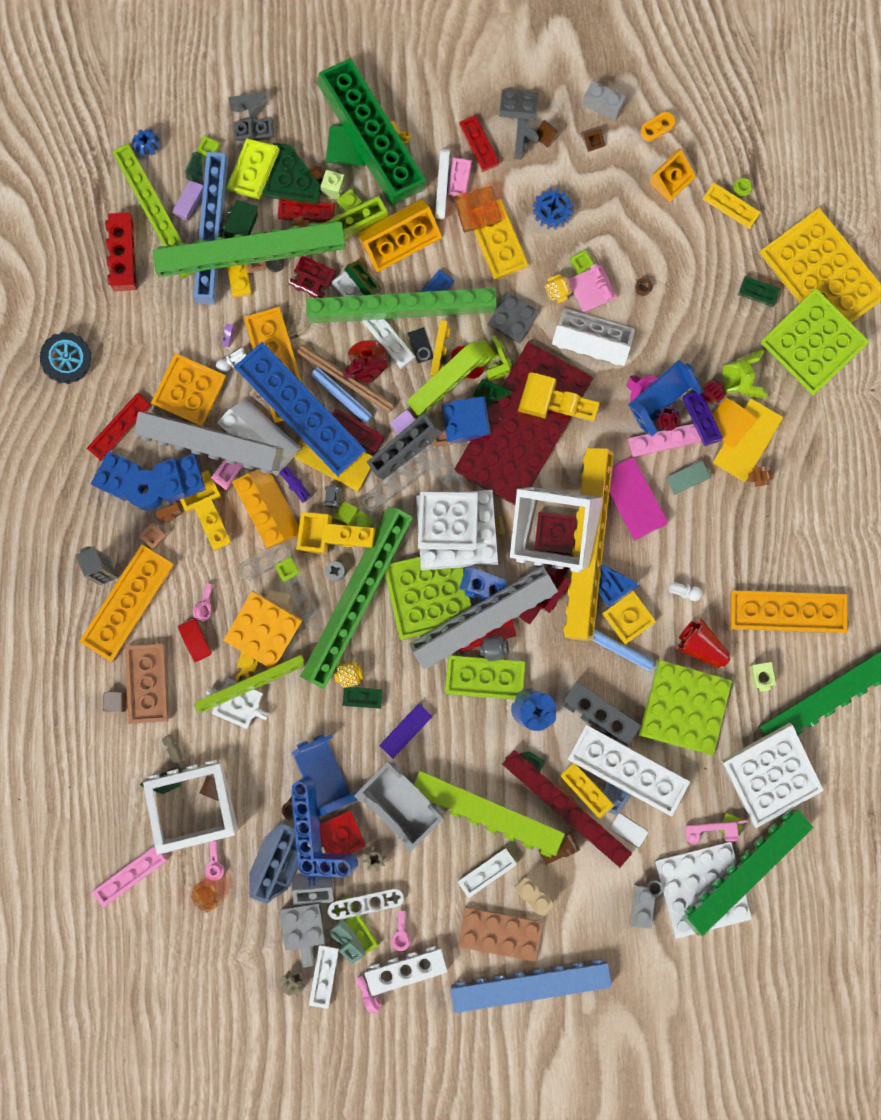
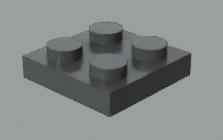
[499,89,539,120]
[488,292,539,344]

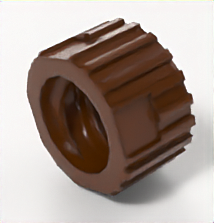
[635,278,652,296]

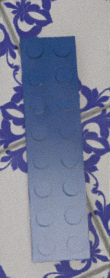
[234,342,366,477]

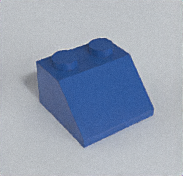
[441,397,491,443]

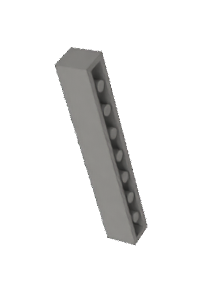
[134,412,284,474]
[410,566,558,669]

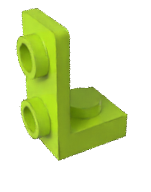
[486,336,512,382]

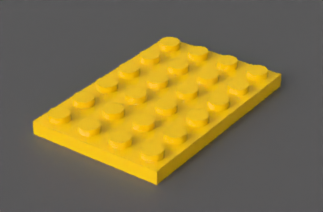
[759,208,881,324]

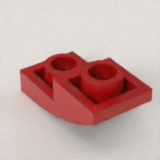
[177,617,212,663]

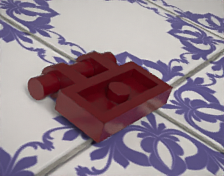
[288,256,336,298]
[343,357,388,383]

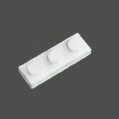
[457,848,517,898]
[309,945,339,1009]

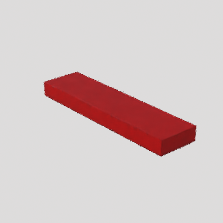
[87,392,152,462]

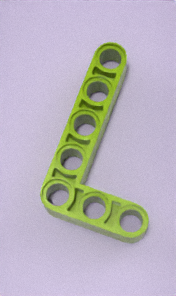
[407,340,498,417]

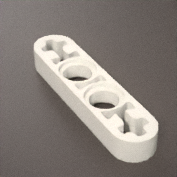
[435,148,450,220]
[328,889,404,920]

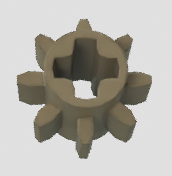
[363,847,387,872]
[280,971,306,997]

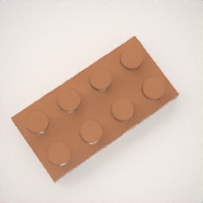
[125,644,168,724]
[458,907,543,962]

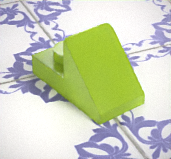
[333,502,375,528]

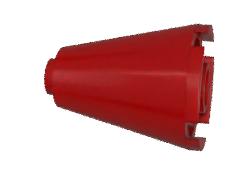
[675,617,730,668]

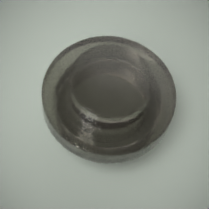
[266,259,285,272]

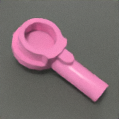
[193,583,213,621]
[205,841,224,881]
[391,911,411,951]
[355,976,382,1014]

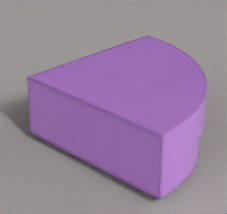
[222,323,236,347]

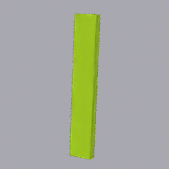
[194,655,304,714]

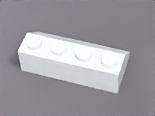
[552,308,635,366]
[217,399,302,476]

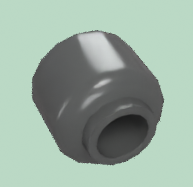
[479,635,509,661]

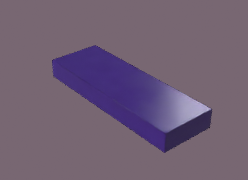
[682,392,723,446]
[379,703,433,759]

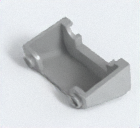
[354,761,444,852]

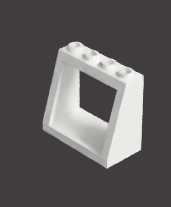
[510,487,603,572]
[143,760,239,855]

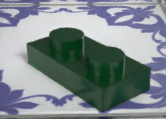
[344,260,382,295]
[738,276,780,307]
[342,687,383,709]

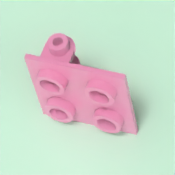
[568,264,617,313]

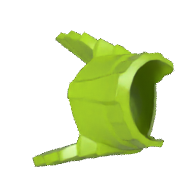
[723,350,769,399]

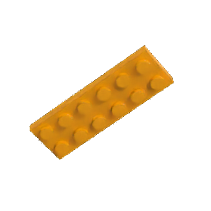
[243,306,302,425]
[79,544,175,662]
[730,590,847,633]

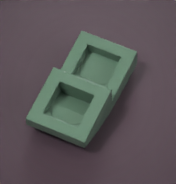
[667,461,711,495]
[327,920,366,964]

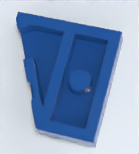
[598,565,640,607]

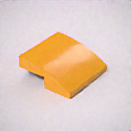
[712,398,758,449]

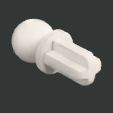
[216,348,247,373]
[668,582,702,601]

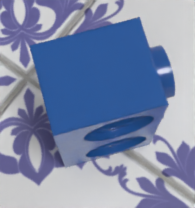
[459,568,507,601]

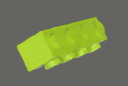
[319,196,388,240]

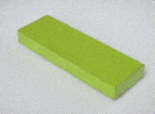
[333,895,379,954]

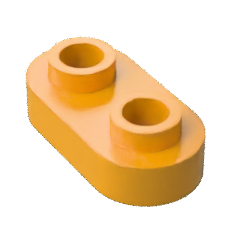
[640,112,675,142]

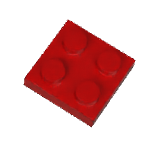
[319,810,367,854]

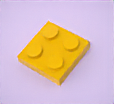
[602,591,656,645]

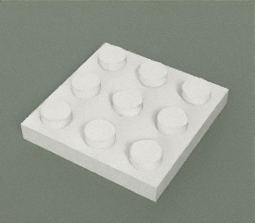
[418,492,478,550]

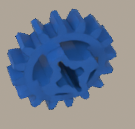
[533,188,573,230]

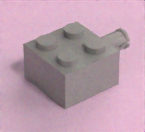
[279,903,326,967]

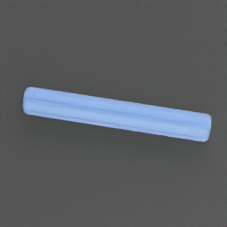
[311,368,372,423]
[593,629,655,671]

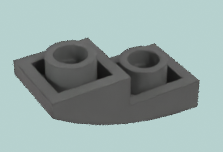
[233,118,274,141]

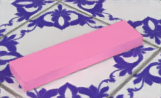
[92,846,168,907]

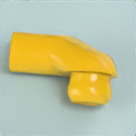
[391,121,411,144]

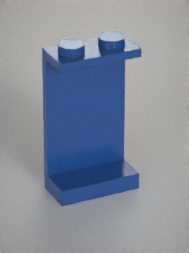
[628,360,702,436]
[292,734,358,817]

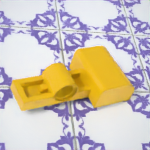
[518,373,600,422]
[180,470,232,551]
[296,512,376,555]

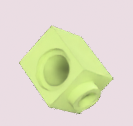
[321,170,345,199]
[749,662,776,692]

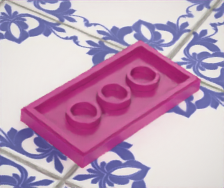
[609,457,668,541]

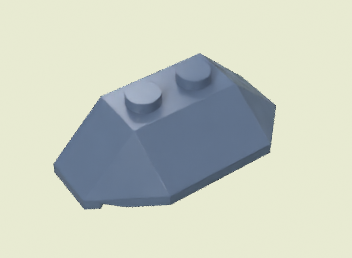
[249,823,298,904]

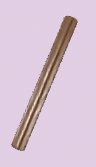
[297,345,394,413]

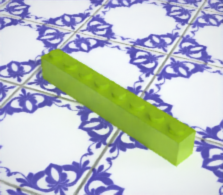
[414,771,565,858]

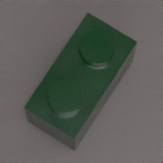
[222,200,258,239]

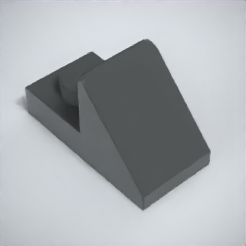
[228,93,268,121]
[514,119,539,160]

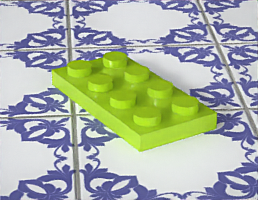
[445,656,525,700]

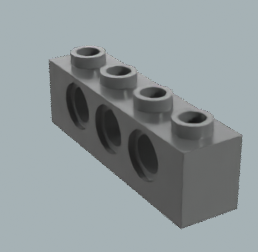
[367,413,443,481]
[75,546,118,586]
[562,681,641,746]

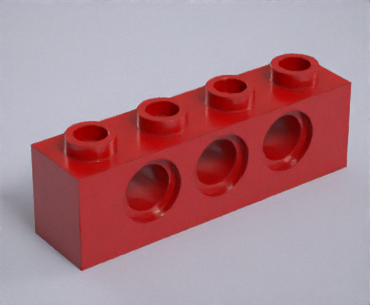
[105,212,137,292]

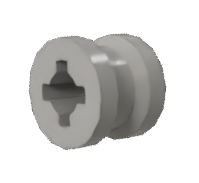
[325,561,345,582]

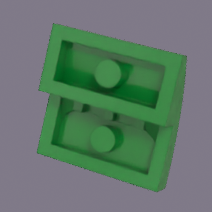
[325,126,364,167]

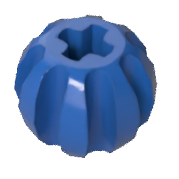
[133,128,160,157]

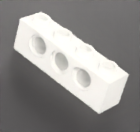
[365,945,448,996]

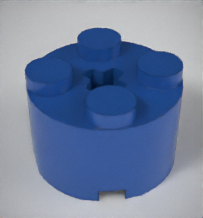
[511,689,556,731]

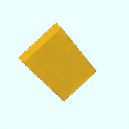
[466,198,529,281]
[712,398,783,483]
[294,439,373,492]

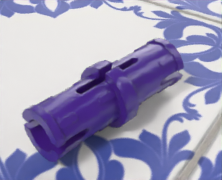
[279,466,312,503]

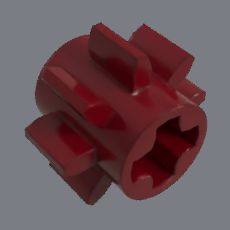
[702,380,726,403]
[657,407,681,431]

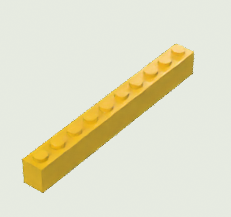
[563,448,614,641]

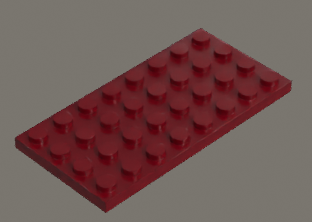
[453,342,594,506]

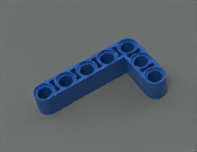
[291,776,358,877]

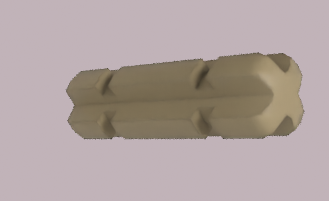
[162,735,187,772]

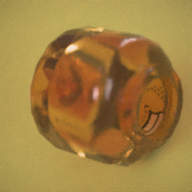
[191,882,220,913]

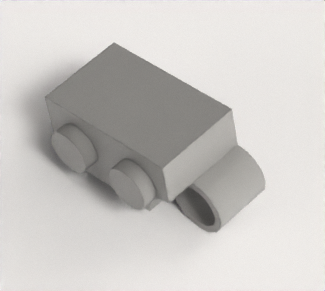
[629,880,663,929]

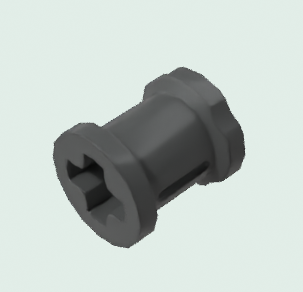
[323,486,342,508]

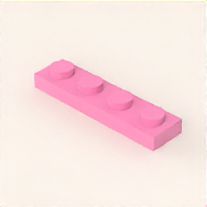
[628,424,702,458]

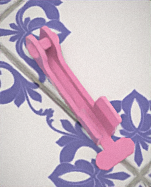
[686,820,748,844]

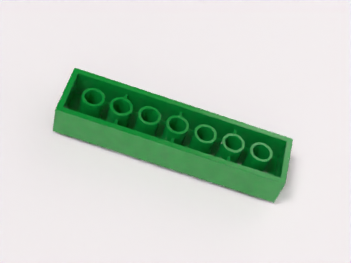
[317,58,426,206]

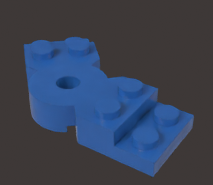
[91,451,206,511]

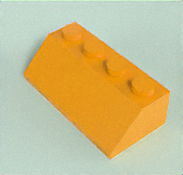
[357,199,442,273]
[232,470,299,552]

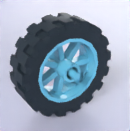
[40,332,91,384]

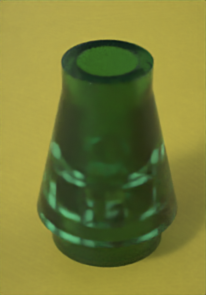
[184,152,203,182]

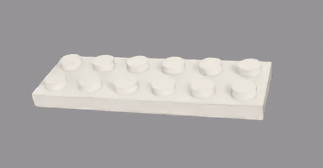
[567,725,690,817]

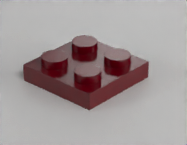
[534,512,576,555]

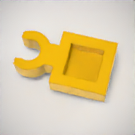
[235,652,259,682]

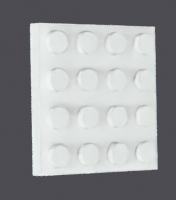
[416,490,498,570]
[721,723,824,828]
[655,842,752,939]

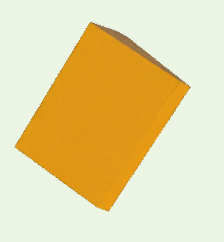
[649,148,696,202]

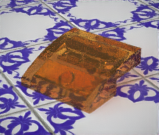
[453,186,502,232]

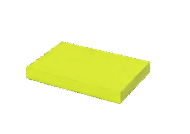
[226,139,280,199]

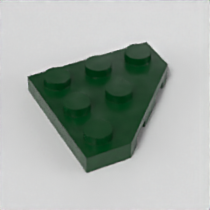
[262,142,321,205]

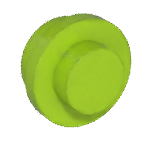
[733,178,752,197]

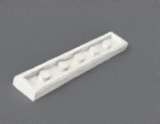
[331,271,415,369]

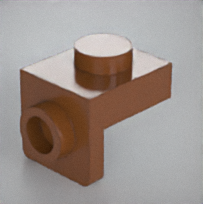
[156,500,183,523]

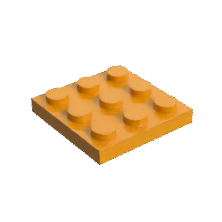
[151,353,227,427]
[223,590,303,668]

